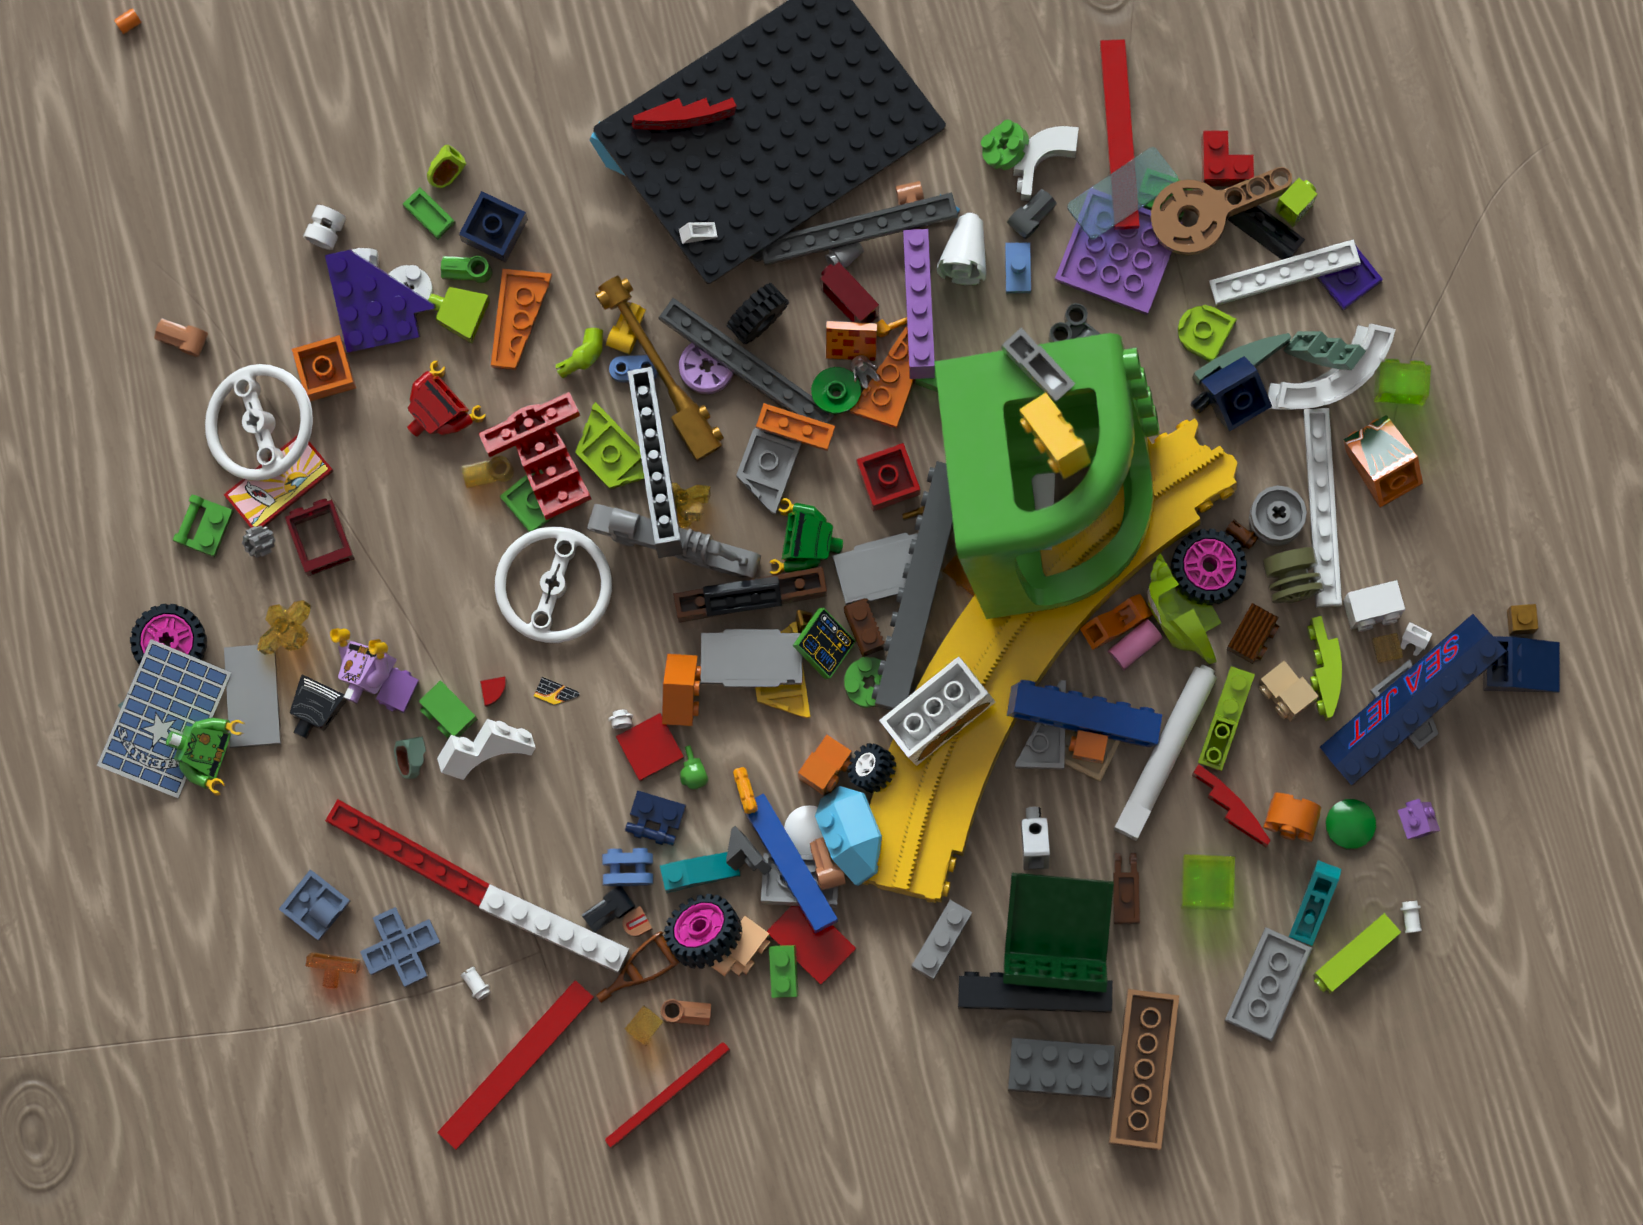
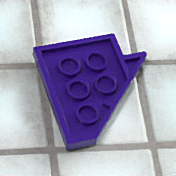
[325,249,435,353]

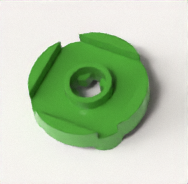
[981,119,1029,170]
[844,657,882,708]

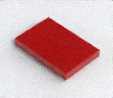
[766,906,856,985]

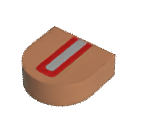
[622,906,652,937]

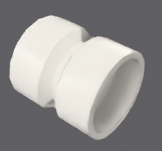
[303,205,346,250]

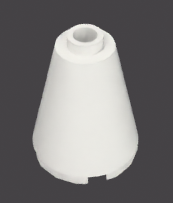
[937,213,986,285]

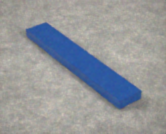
[742,793,838,934]

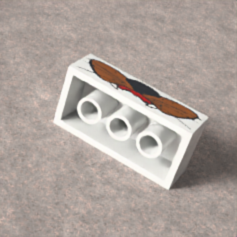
[879,656,996,766]

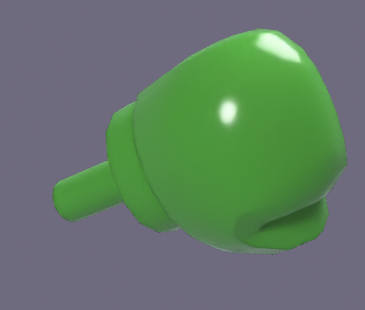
[680,746,709,789]

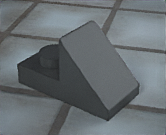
[726,826,772,875]

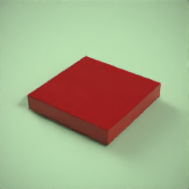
[616,713,684,781]

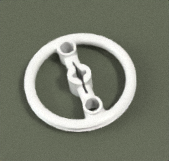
[205,364,313,481]
[495,527,612,643]

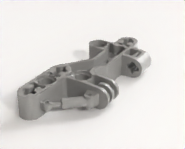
[587,504,761,580]

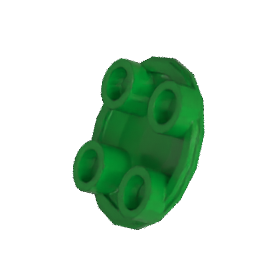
[1325,799,1376,850]

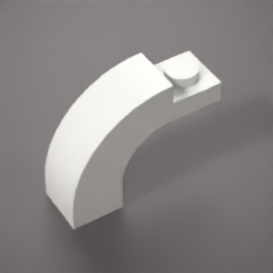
[1013,126,1079,201]

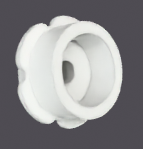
[609,710,633,729]

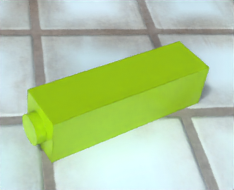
[1313,913,1401,994]

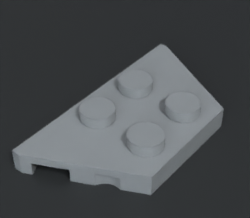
[736,429,802,515]

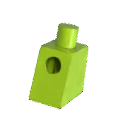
[428,287,490,344]

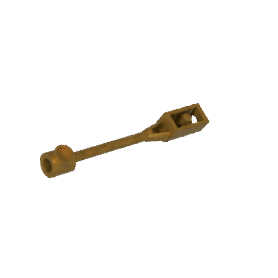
[595,275,724,462]

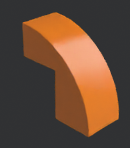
[1080,594,1153,650]

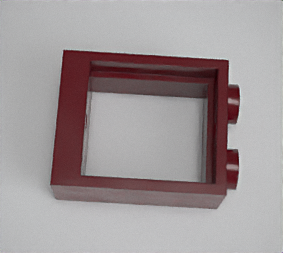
[820,262,879,323]
[285,499,355,577]

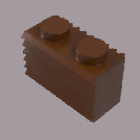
[844,598,885,657]
[1226,603,1280,664]

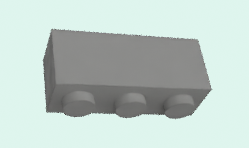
[911,900,972,981]

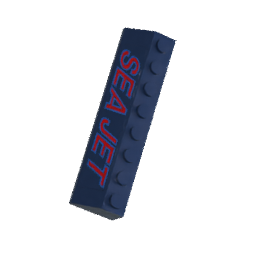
[1320,614,1507,785]

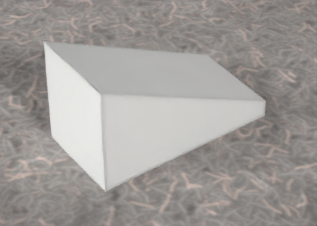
[679,222,718,244]

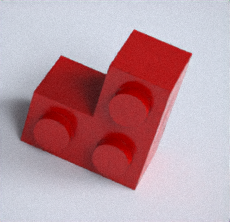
[1201,131,1254,187]

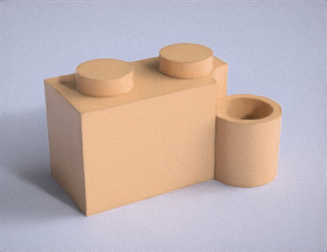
[711,916,771,977]

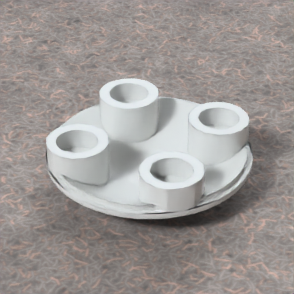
[784,806,823,855]

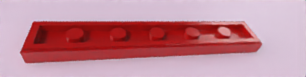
[605,1042,730,1148]

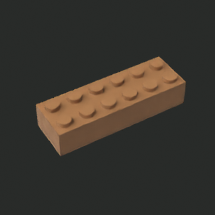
[1109,989,1179,1151]

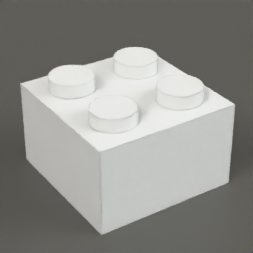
[1343,580,1405,632]

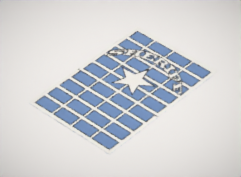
[97,639,231,798]

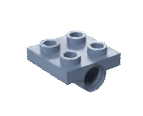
[279,869,351,941]

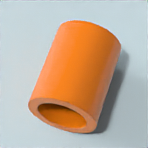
[114,8,142,34]

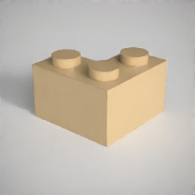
[1259,661,1318,722]

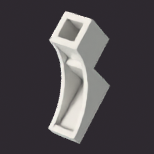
[437,719,536,780]

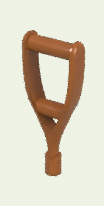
[596,931,680,1003]

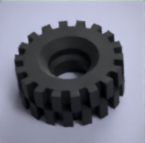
[726,283,789,345]

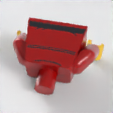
[407,361,486,437]

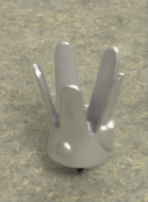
[851,355,880,389]

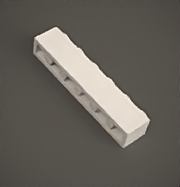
[479,885,629,973]

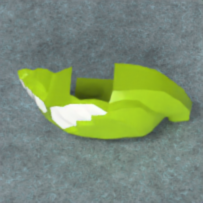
[1147,553,1221,665]

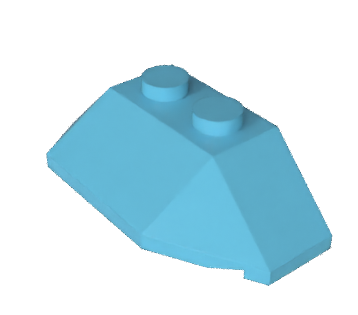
[815,786,882,886]

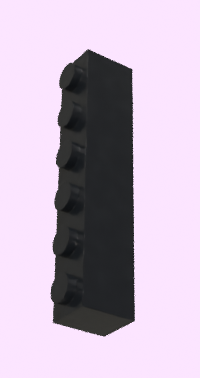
[958,971,1113,1013]

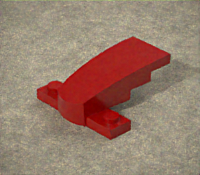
[478,392,591,520]

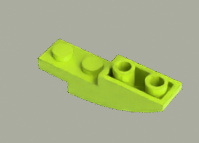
[1307,616,1342,721]
[1198,666,1255,771]

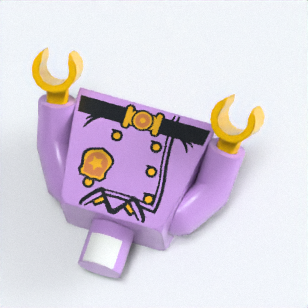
[330,628,397,703]

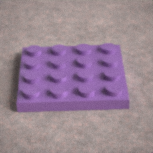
[1054,188,1183,315]

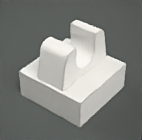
[1401,622,1432,656]

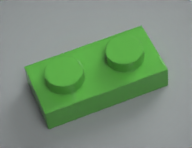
[769,945,798,998]

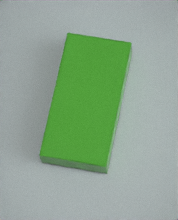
[403,187,455,240]

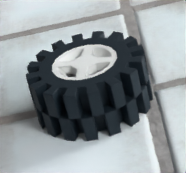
[848,743,896,793]

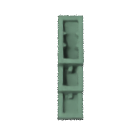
[1283,331,1366,370]
[1192,333,1291,386]

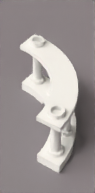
[1268,324,1396,410]

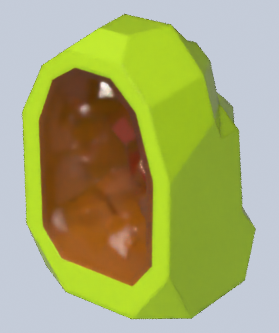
[427,145,466,188]

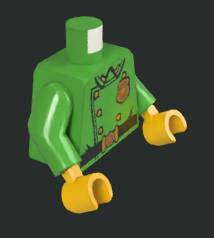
[166,718,245,796]

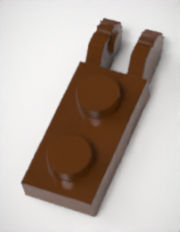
[1113,853,1140,924]

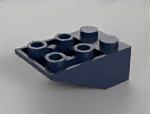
[1483,636,1560,693]

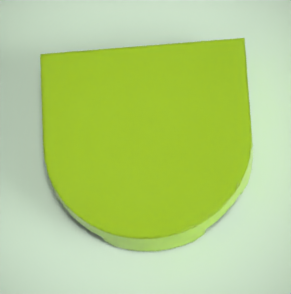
[1178,305,1237,362]

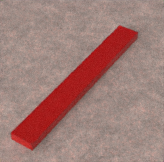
[1100,39,1140,230]
[325,799,501,920]
[437,980,594,1150]

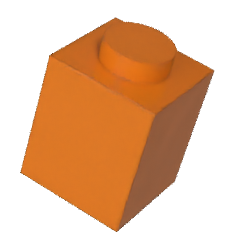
[1069,730,1108,764]

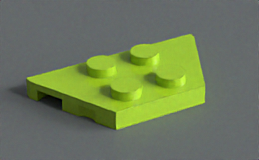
[575,402,644,489]

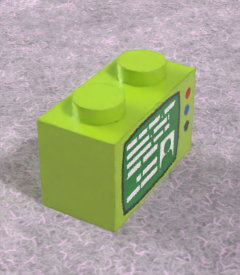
[1275,178,1317,227]

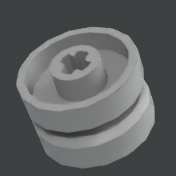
[1249,486,1307,546]

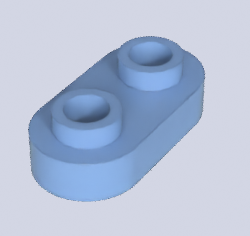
[609,355,658,383]

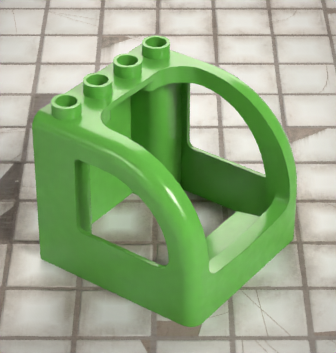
[935,333,1160,619]

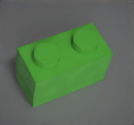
[419,680,477,738]

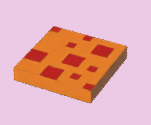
[826,321,877,361]

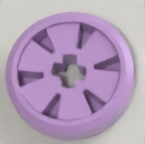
[679,343,733,394]

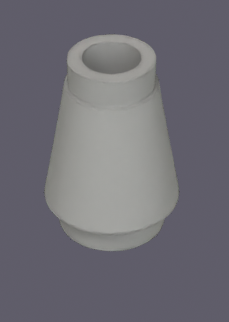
[825,243,864,268]

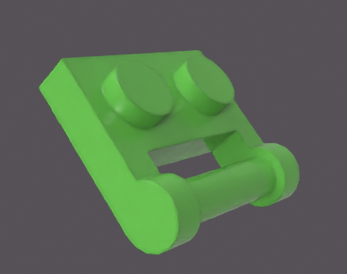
[172,494,234,557]

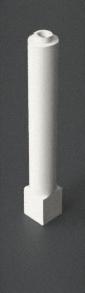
[1114,665,1217,841]

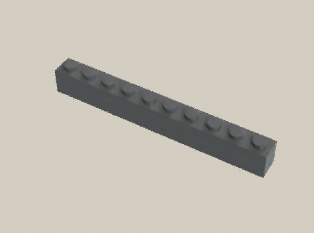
[871,461,953,710]

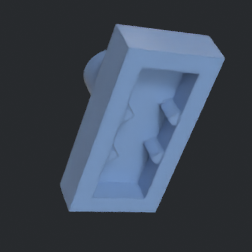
[1005,243,1031,294]

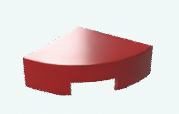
[480,676,506,707]

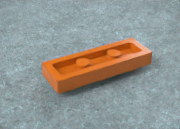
[756,403,835,451]

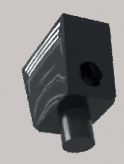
[290,674,347,739]

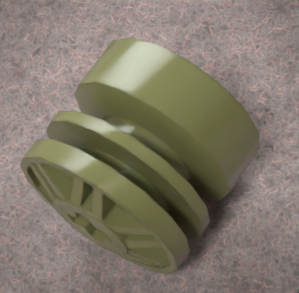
[1263,547,1324,603]

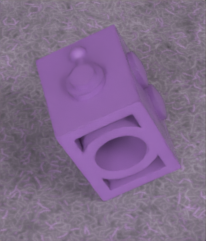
[376,668,419,713]
[1398,799,1440,839]

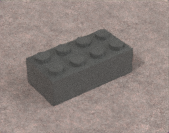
[1008,1038,1115,1099]

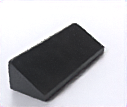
[1228,201,1305,260]
[703,576,782,617]

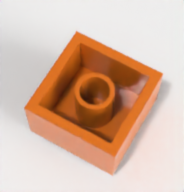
[292,335,356,402]

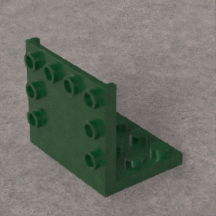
[1003,873,1114,992]

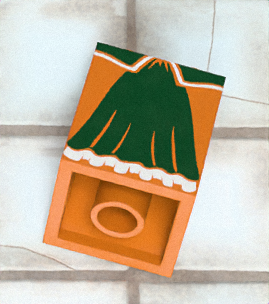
[1343,415,1423,508]

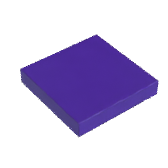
[1316,246,1383,310]

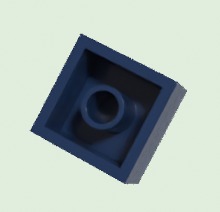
[459,191,528,263]
[1202,356,1272,432]

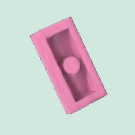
[1108,619,1163,671]

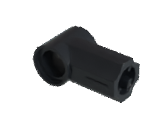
[582,885,635,933]

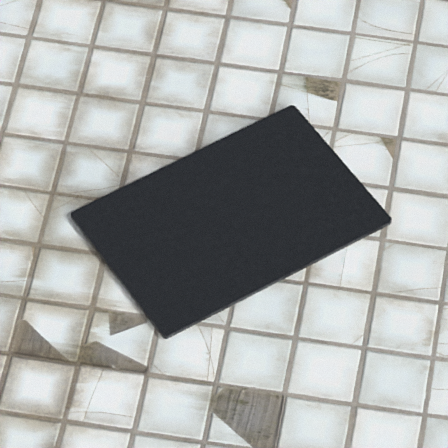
[593,0,946,284]

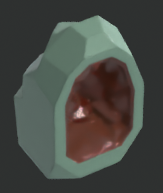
[394,736,426,780]

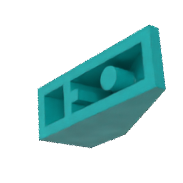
[660,852,741,893]
[1289,860,1341,946]

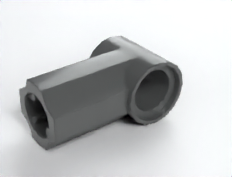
[1007,189,1057,240]

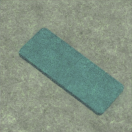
[1067,147,1178,239]

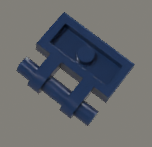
[625,790,686,846]

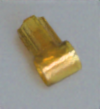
[462,456,514,488]

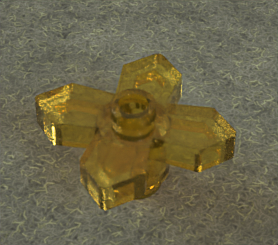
[672,482,711,528]
[257,600,311,655]

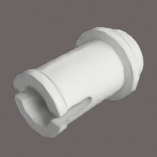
[1400,901,1422,933]
[461,967,491,1001]

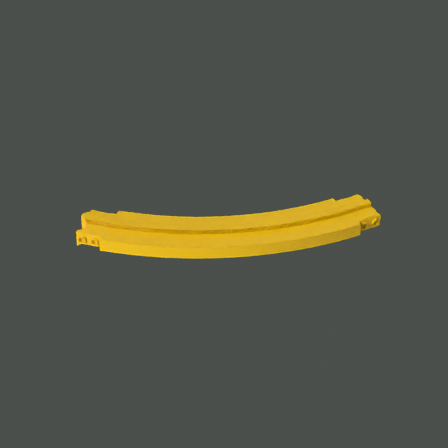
[862,419,1238,903]

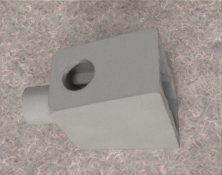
[1021,807,1050,870]

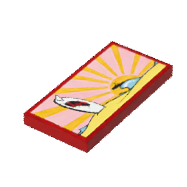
[223,435,333,528]

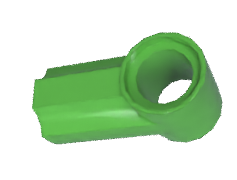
[441,256,492,283]

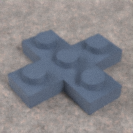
[360,907,441,987]

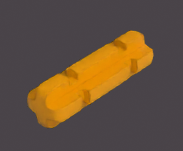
[733,767,758,814]

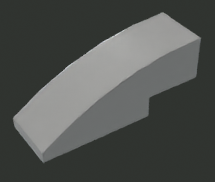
[1001,328,1075,402]

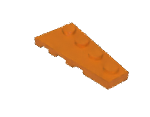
[491,269,552,370]
[850,327,914,429]

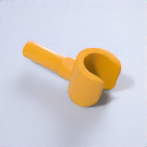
[876,317,907,337]

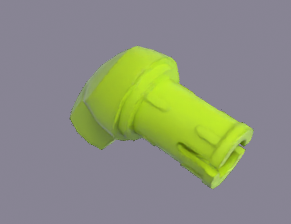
[555,328,603,378]

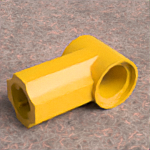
[606,302,646,355]

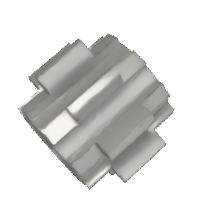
[242,525,276,558]

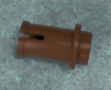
[1225,519,1258,550]

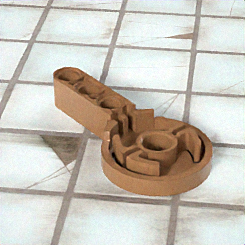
[1151,167,1292,255]

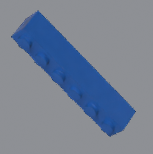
[1007,680,1162,748]

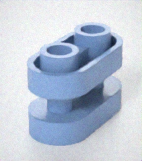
[602,848,653,886]

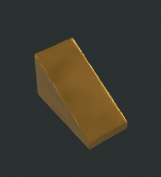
[795,610,813,633]

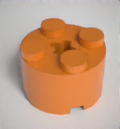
[1263,793,1322,842]

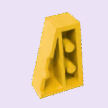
[1019,393,1091,479]

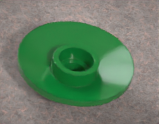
[811,367,861,414]

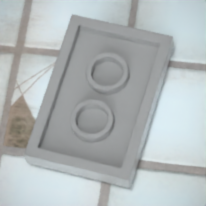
[761,853,838,908]

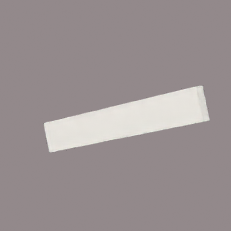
[1209,239,1361,306]

